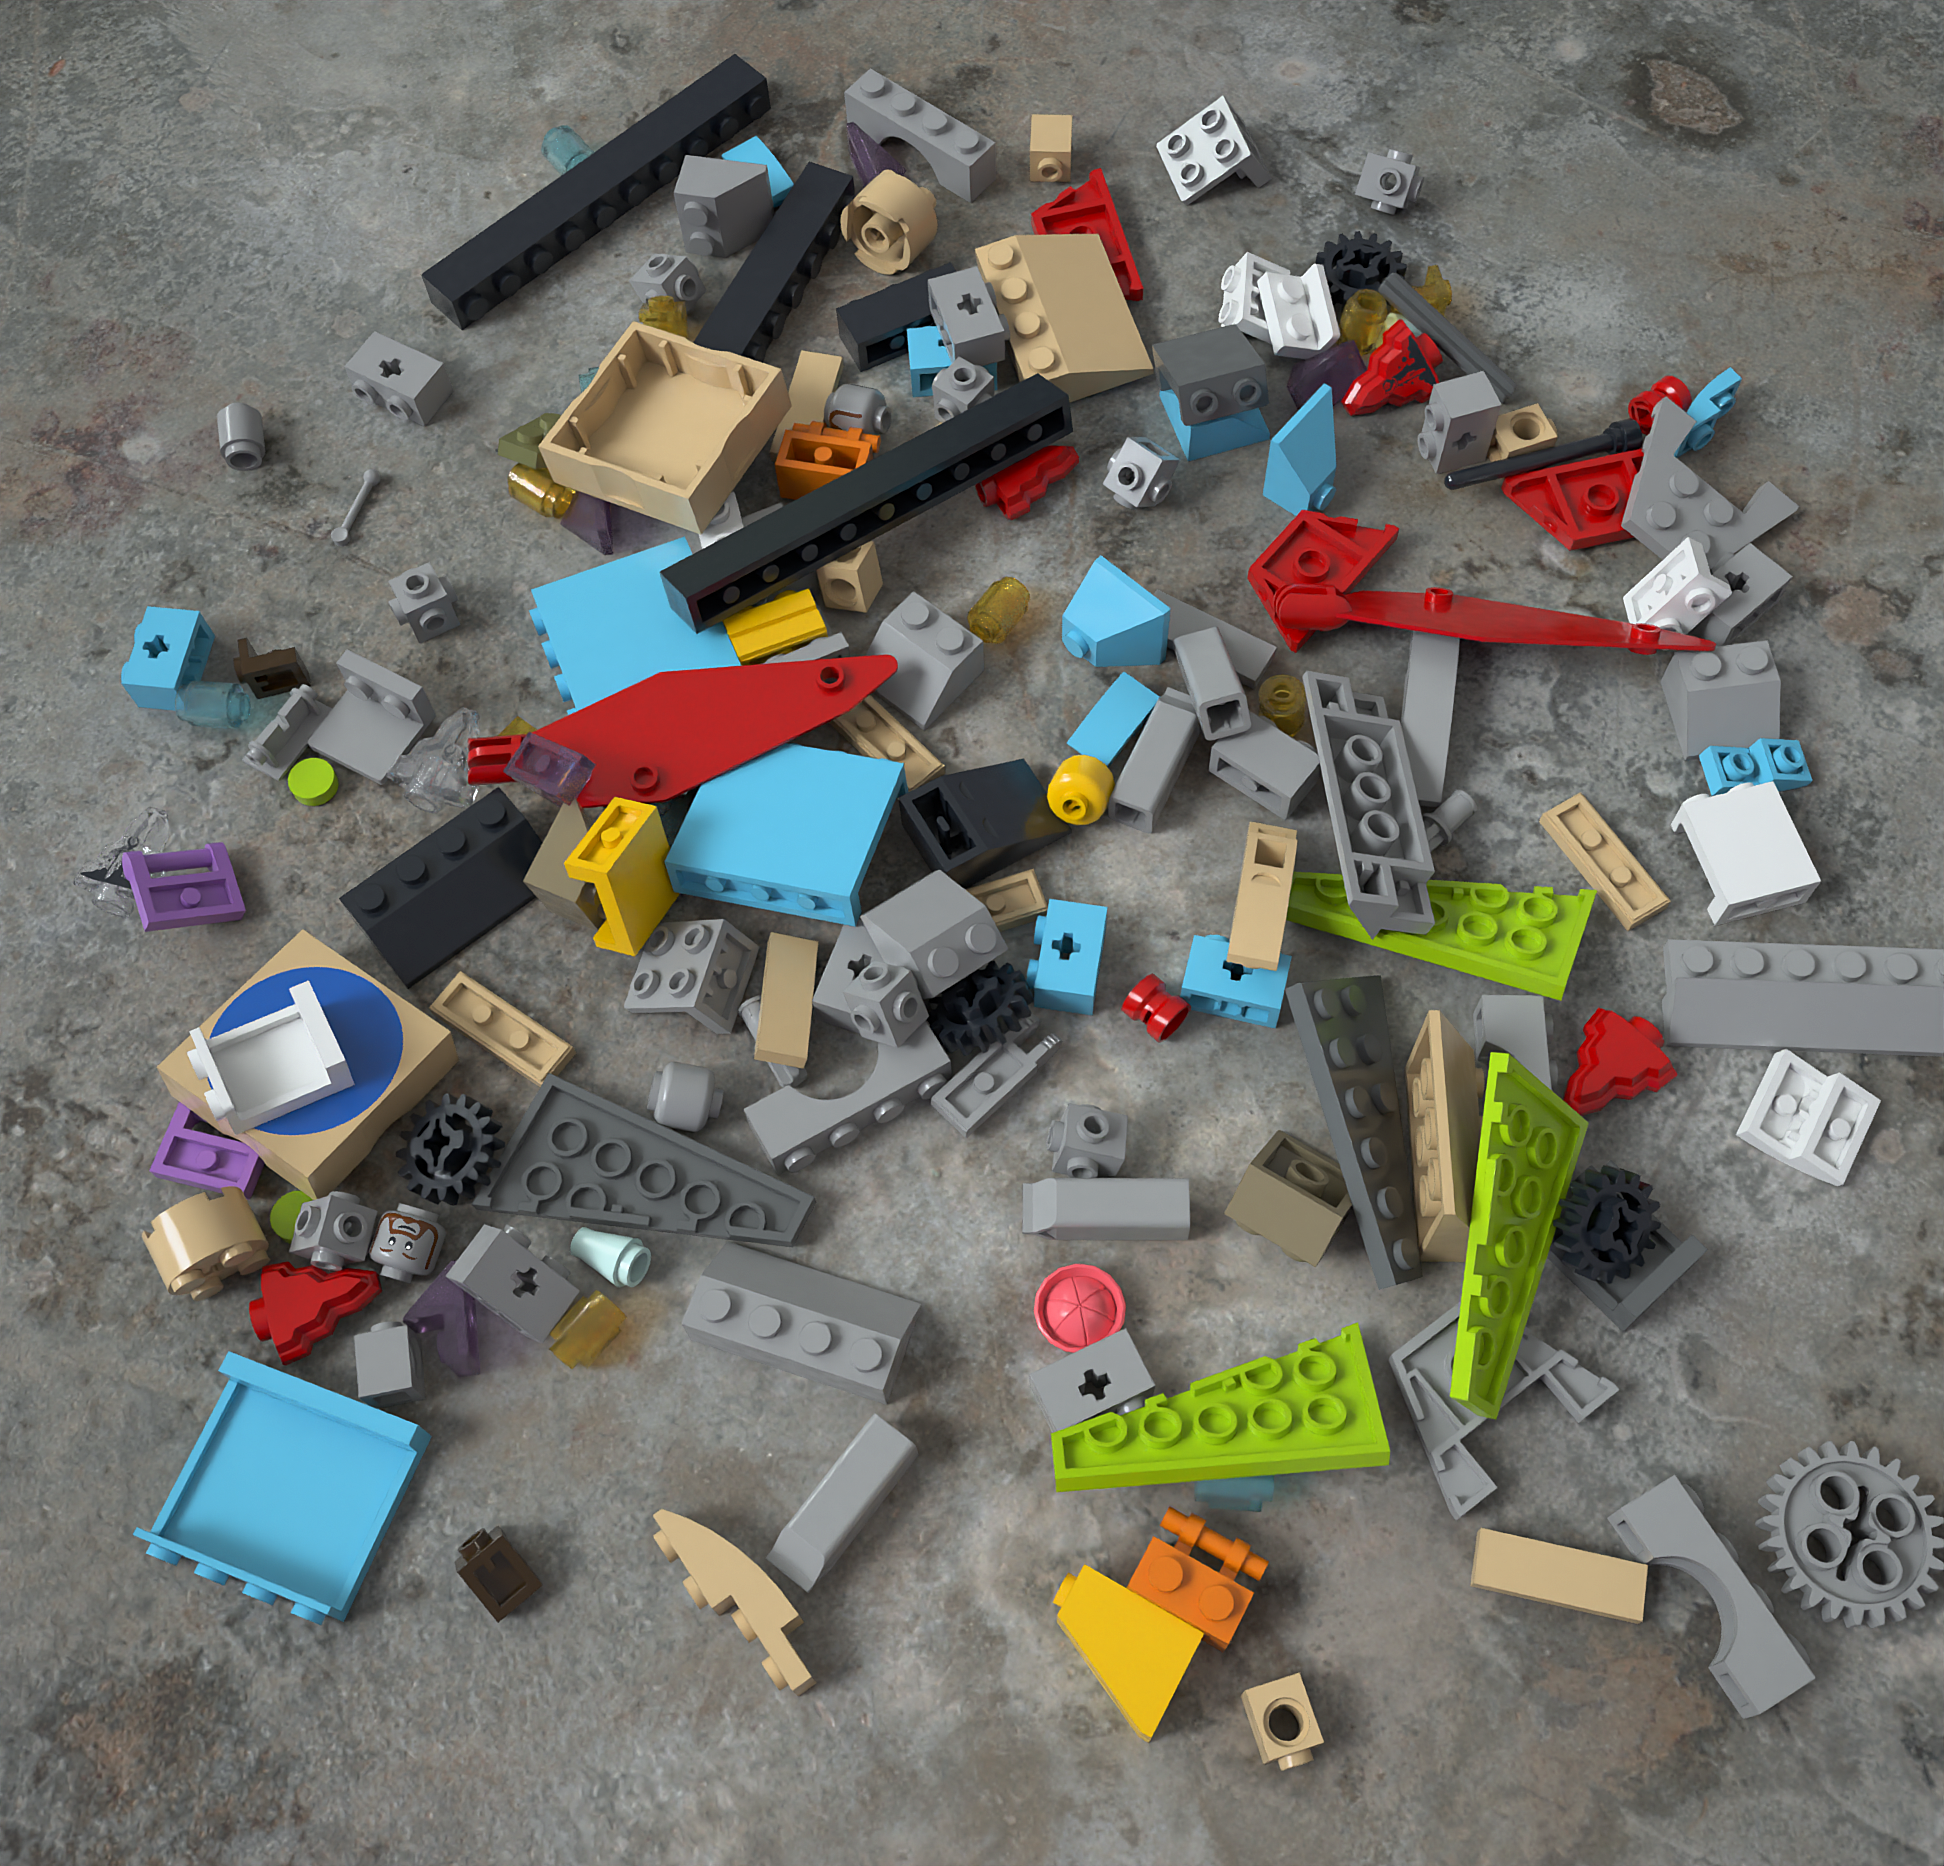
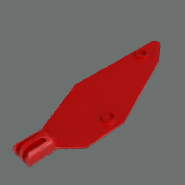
[1273,584,1716,655]
[468,654,898,809]

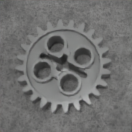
[1755,1441,1944,1629]

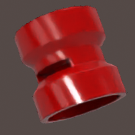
[1628,376,1692,435]
[1121,973,1191,1043]

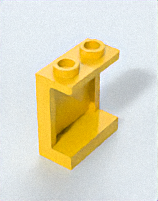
[564,797,680,957]

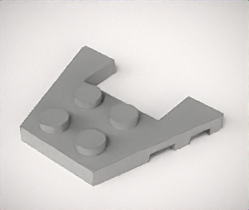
[1621,396,1799,569]
[1388,1301,1620,1521]

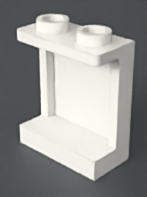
[1671,781,1821,926]
[187,981,355,1135]

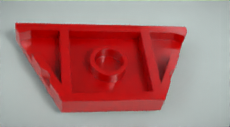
[1031,168,1144,301]
[1501,449,1644,551]
[1247,510,1399,653]

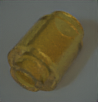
[1336,289,1388,356]
[507,463,575,519]
[967,577,1030,644]
[1258,674,1306,737]
[549,1290,627,1370]

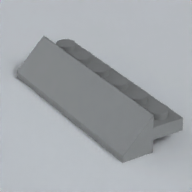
[1303,671,1435,940]
[1662,939,1944,1057]

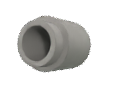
[217,403,266,471]

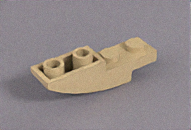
[1226,822,1298,971]
[653,1509,816,1697]

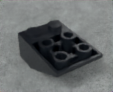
[898,758,1072,889]

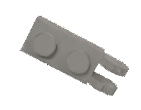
[931,1013,1063,1139]

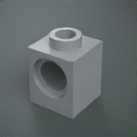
[354,1322,426,1409]

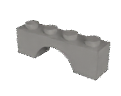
[844,68,996,203]
[1473,995,1558,1090]
[744,1020,952,1175]
[1607,1475,1816,1719]

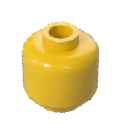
[1047,755,1115,826]

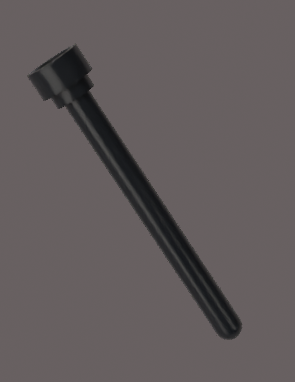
[1444,418,1643,490]

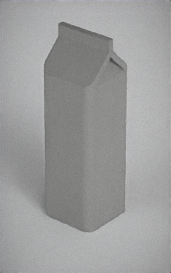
[1171,627,1251,741]
[1108,687,1202,834]
[1022,1178,1190,1240]
[766,1413,919,1593]

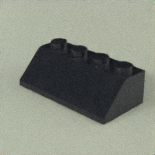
[339,787,543,989]

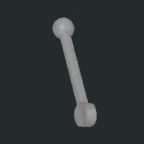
[331,469,381,547]

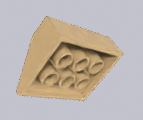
[975,234,1154,402]
[1405,1010,1484,1262]

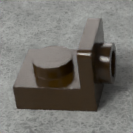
[233,637,311,699]
[454,1526,543,1623]

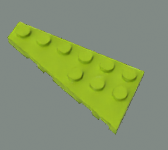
[1286,871,1597,1001]
[1450,1052,1589,1420]
[1051,1322,1390,1493]

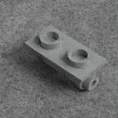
[242,684,332,782]

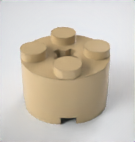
[840,169,938,275]
[142,1186,270,1301]

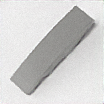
[1400,630,1460,808]

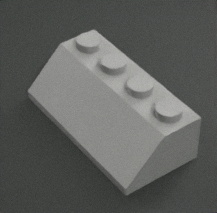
[682,1241,922,1405]

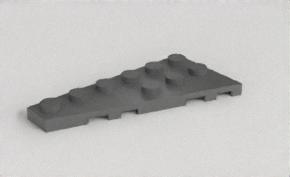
[1285,975,1423,1290]
[472,1073,817,1247]

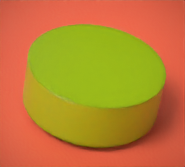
[288,758,339,806]
[270,1191,313,1244]

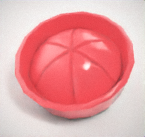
[1034,1264,1126,1353]

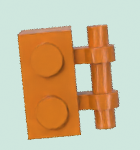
[775,421,881,500]
[1127,1506,1269,1653]

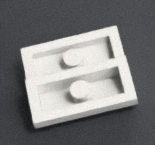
[1736,1049,1881,1186]

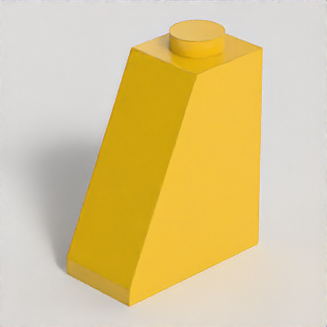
[1053,1564,1204,1743]

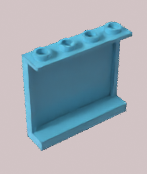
[529,536,741,715]
[665,743,908,927]
[133,1351,432,1625]

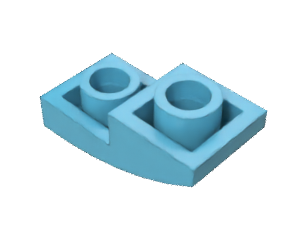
[722,136,794,208]
[1674,367,1742,458]
[1067,672,1159,768]
[1699,738,1813,796]

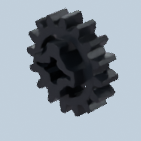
[1315,231,1407,316]
[927,961,1034,1056]
[396,1093,505,1206]
[1553,1165,1661,1284]

